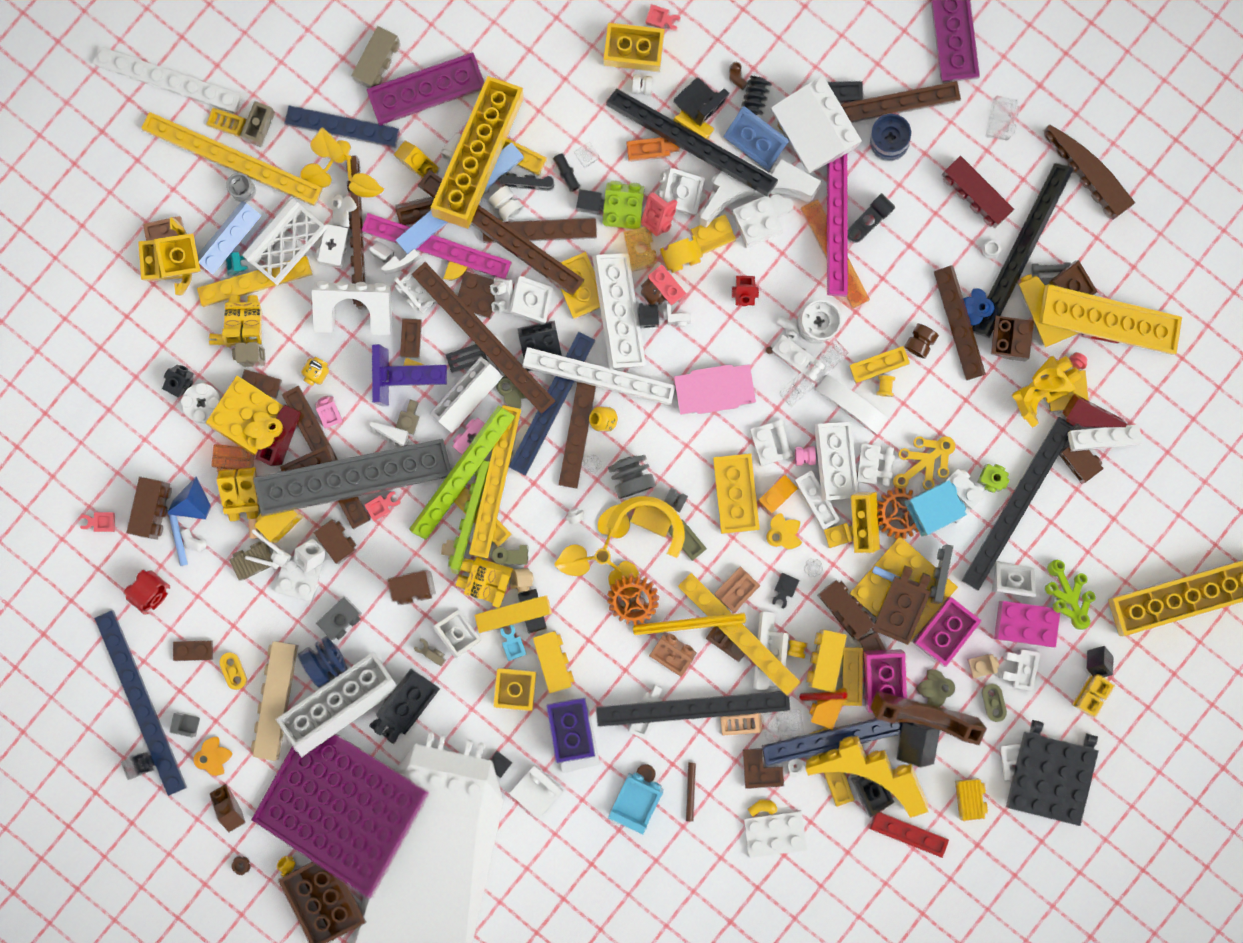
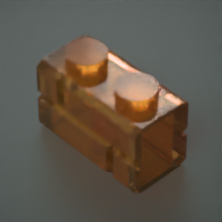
[211,444,255,472]

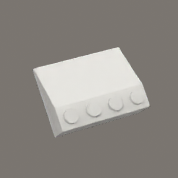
[770,76,862,174]

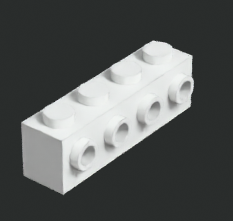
[430,357,503,433]

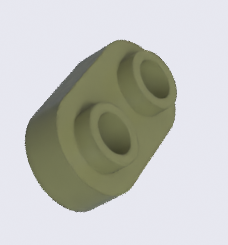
[982,683,1007,722]

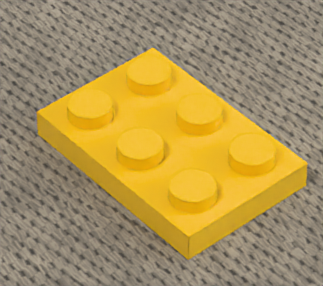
[560,252,600,319]

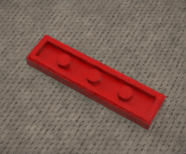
[869,812,949,858]

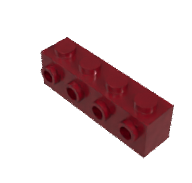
[942,155,1014,228]

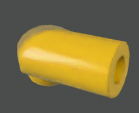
[747,799,777,817]

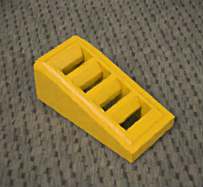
[206,107,247,138]

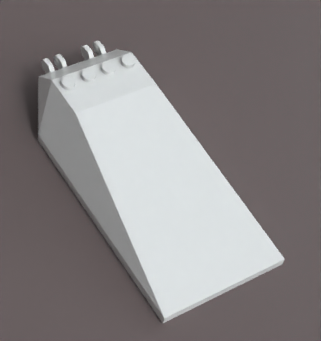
[353,731,504,943]

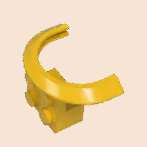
[138,217,192,296]
[606,496,685,558]

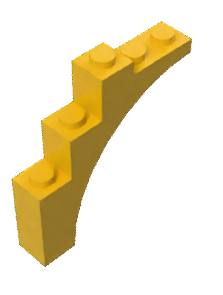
[805,736,928,818]

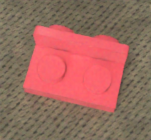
[641,192,677,236]
[648,264,686,305]

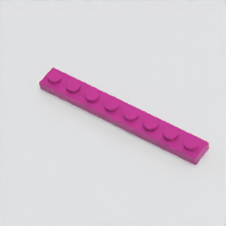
[827,154,848,297]
[361,213,512,279]

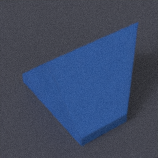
[168,476,211,520]

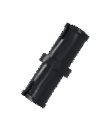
[553,153,581,192]

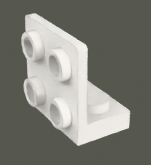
[510,764,564,819]

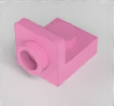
[315,396,343,428]

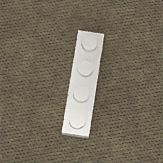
[1067,424,1143,451]

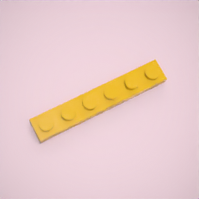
[197,256,313,307]

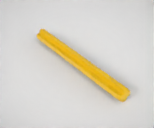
[633,613,746,635]

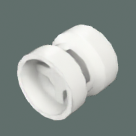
[632,75,653,95]

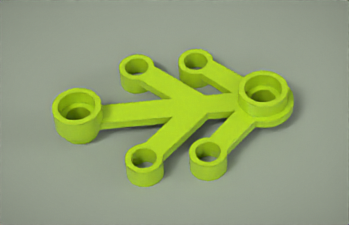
[1045,559,1096,630]

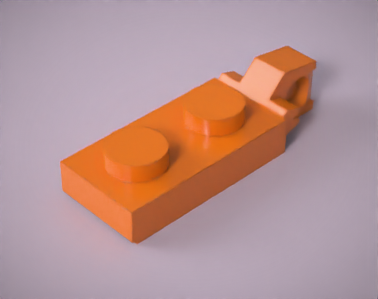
[626,137,680,162]

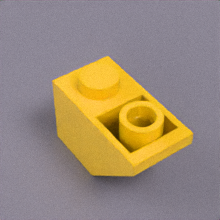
[394,140,439,178]

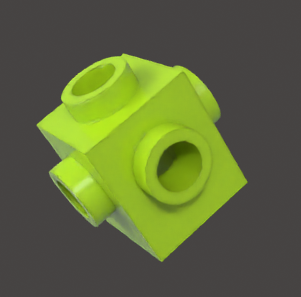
[977,464,1010,493]

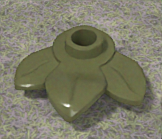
[497,377,526,409]
[916,669,955,707]

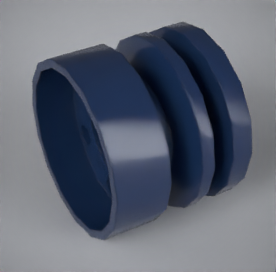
[870,113,912,161]
[298,636,348,688]

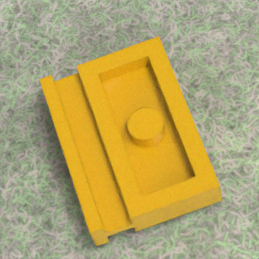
[690,214,736,255]

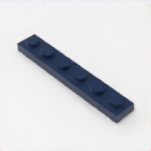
[284,105,400,148]

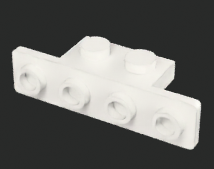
[754,612,788,690]

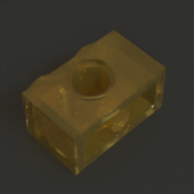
[624,227,658,272]

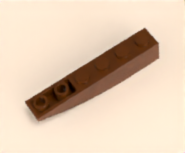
[1043,125,1135,220]

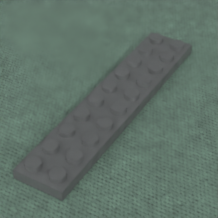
[253,439,451,517]

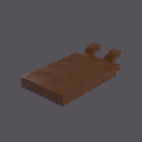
[872,565,931,645]

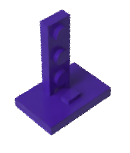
[372,344,447,406]

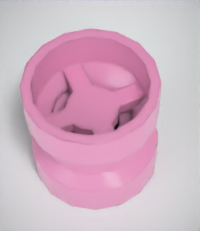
[795,446,816,466]

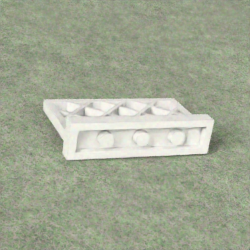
[242,198,327,285]

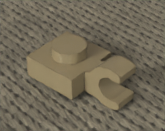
[395,399,420,435]
[414,638,446,667]

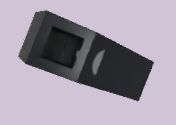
[121,752,154,780]

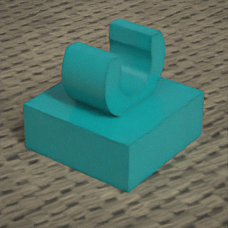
[226,252,248,275]

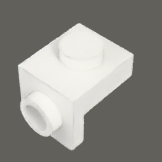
[663,303,691,327]

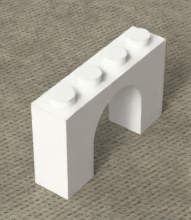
[312,281,392,335]

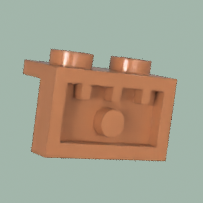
[649,632,697,677]

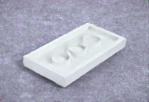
[814,422,859,501]

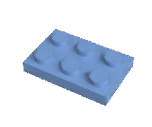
[723,106,790,171]

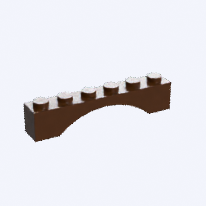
[870,691,987,745]

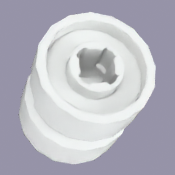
[488,186,524,222]

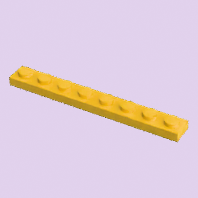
[469,405,521,559]
[678,573,801,696]

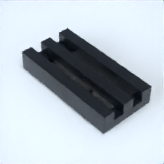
[446,344,488,373]

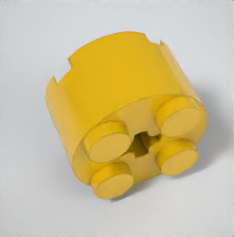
[660,236,703,273]

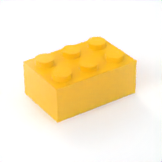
[603,23,665,72]
[806,630,847,692]

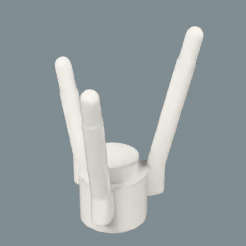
[245,529,291,570]

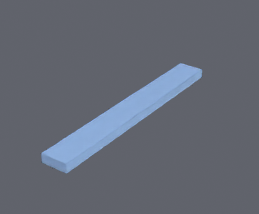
[396,142,524,254]

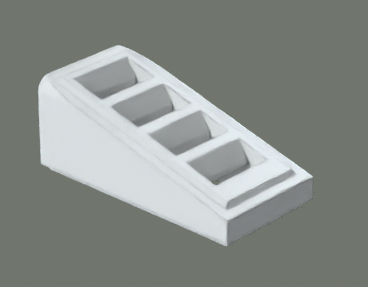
[370,422,408,448]

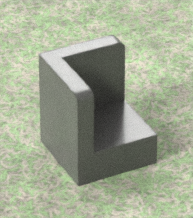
[169,713,200,737]

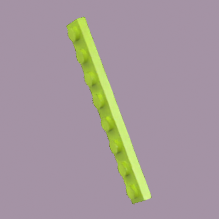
[409,405,515,540]

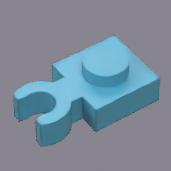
[500,625,527,661]

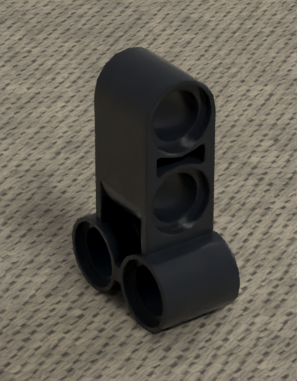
[848,193,896,243]

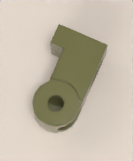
[492,545,529,565]

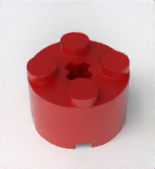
[123,570,170,615]

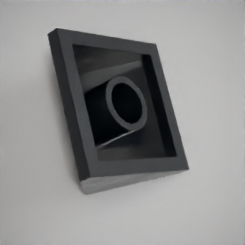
[896,722,940,768]
[851,776,894,817]

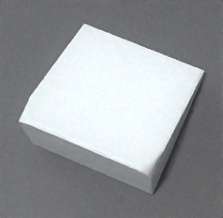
[369,242,394,263]

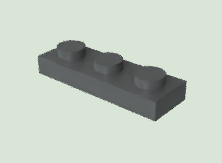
[929,544,954,604]

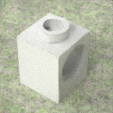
[293,538,325,573]

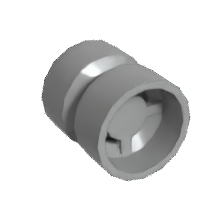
[226,173,256,202]

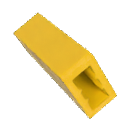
[1017,274,1079,347]

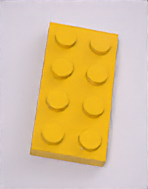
[713,453,760,534]

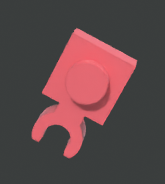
[645,4,681,31]
[364,491,401,522]
[80,512,115,532]

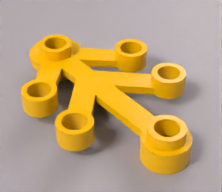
[893,436,956,490]

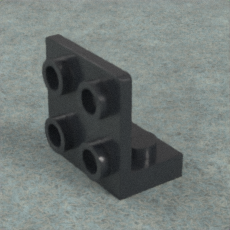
[673,77,730,126]
[517,321,562,371]

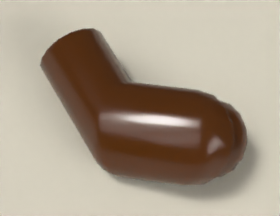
[729,62,748,91]

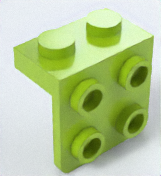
[603,181,645,229]

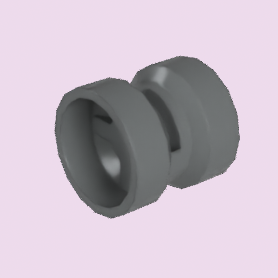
[664,487,688,513]

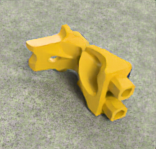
[1012,355,1082,428]

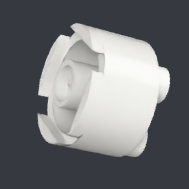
[181,383,223,424]

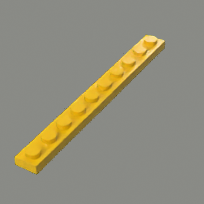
[141,112,323,206]

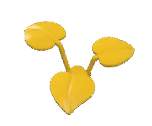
[300,128,384,198]
[555,504,639,590]

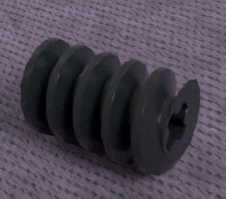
[740,76,772,115]

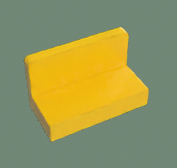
[674,110,715,139]

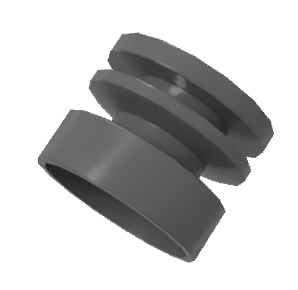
[608,455,656,499]

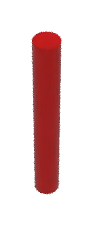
[799,692,848,701]

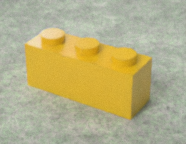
[851,492,880,553]
[533,631,575,694]

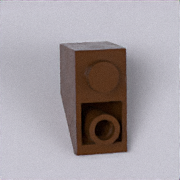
[209,784,246,832]

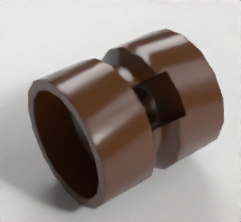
[904,323,939,359]

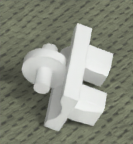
[490,277,513,314]

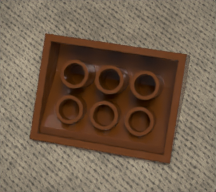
[278,861,366,943]

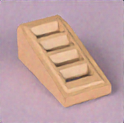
[720,713,762,736]

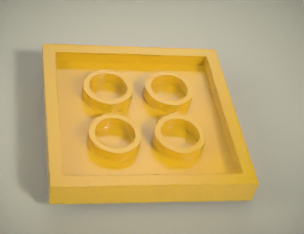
[205,376,283,455]

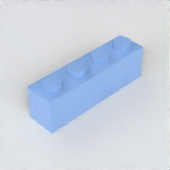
[197,201,261,274]

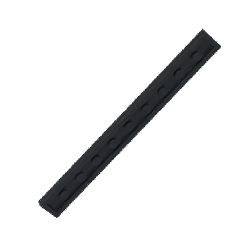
[606,88,778,197]
[972,163,1073,338]
[961,417,1076,591]
[596,691,790,727]

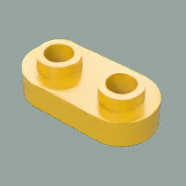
[219,652,247,690]

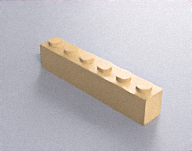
[251,641,299,761]

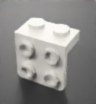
[394,269,436,313]

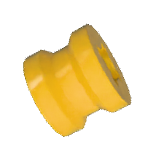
[787,640,808,658]

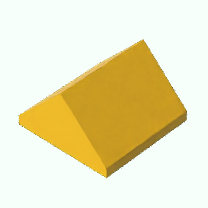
[154,233,200,278]

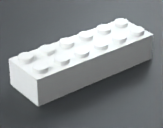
[276,652,397,757]

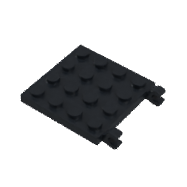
[1006,719,1099,826]

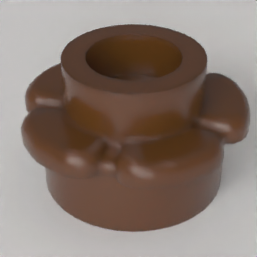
[231,856,251,875]

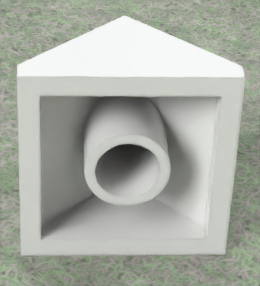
[992,562,1036,597]
[433,610,481,659]

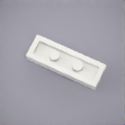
[794,470,840,530]

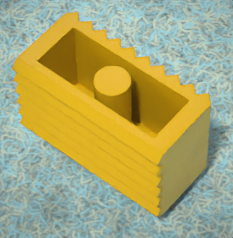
[955,778,988,821]

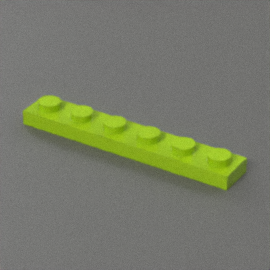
[448,461,489,575]

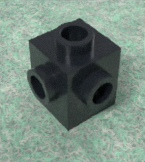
[162,364,194,398]

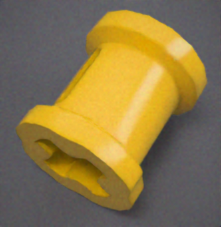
[876,375,896,397]

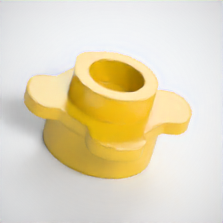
[276,856,296,877]

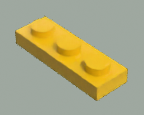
[849,346,910,384]
[842,647,863,706]

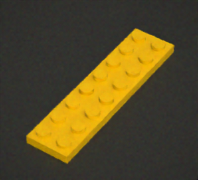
[1039,285,1182,355]

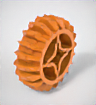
[877,488,919,539]
[607,573,659,625]

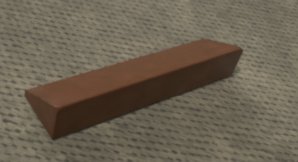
[395,196,434,225]

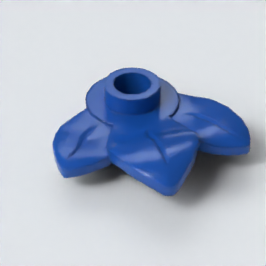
[963,288,994,326]

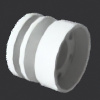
[797,300,842,343]

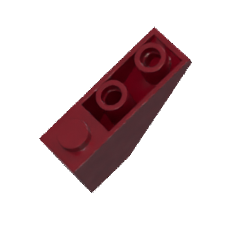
[255,405,301,466]

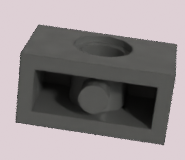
[316,597,362,640]

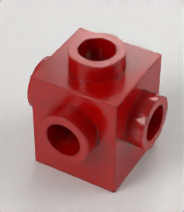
[732,276,759,306]

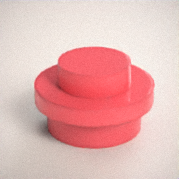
[1069,352,1088,370]

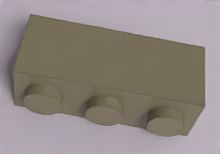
[351,26,400,88]

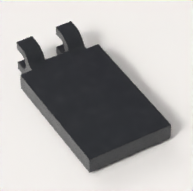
[369,668,440,744]

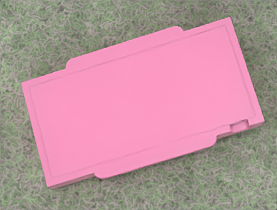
[674,364,756,415]

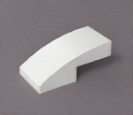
[381,249,421,274]

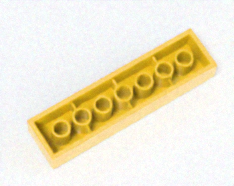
[431,76,524,229]
[1108,560,1243,636]

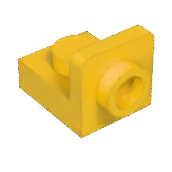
[823,523,853,548]

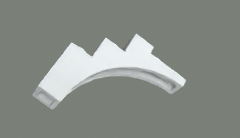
[699,159,821,228]

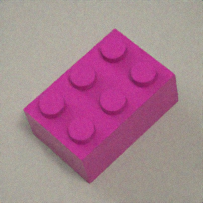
[912,597,982,667]
[994,601,1060,648]
[863,649,907,713]

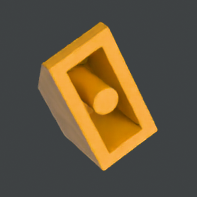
[758,475,798,515]
[809,688,847,730]

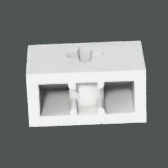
[316,224,350,269]

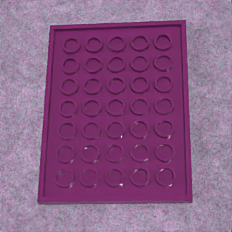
[251,733,430,898]

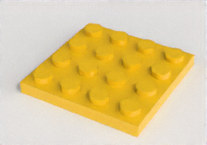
[849,536,958,645]

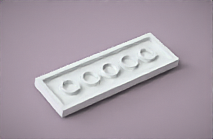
[592,253,646,369]

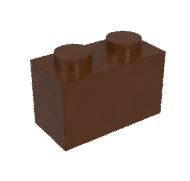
[1059,445,1104,484]
[314,519,357,564]

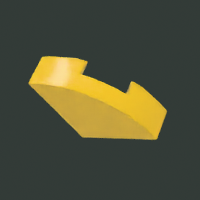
[443,261,468,281]

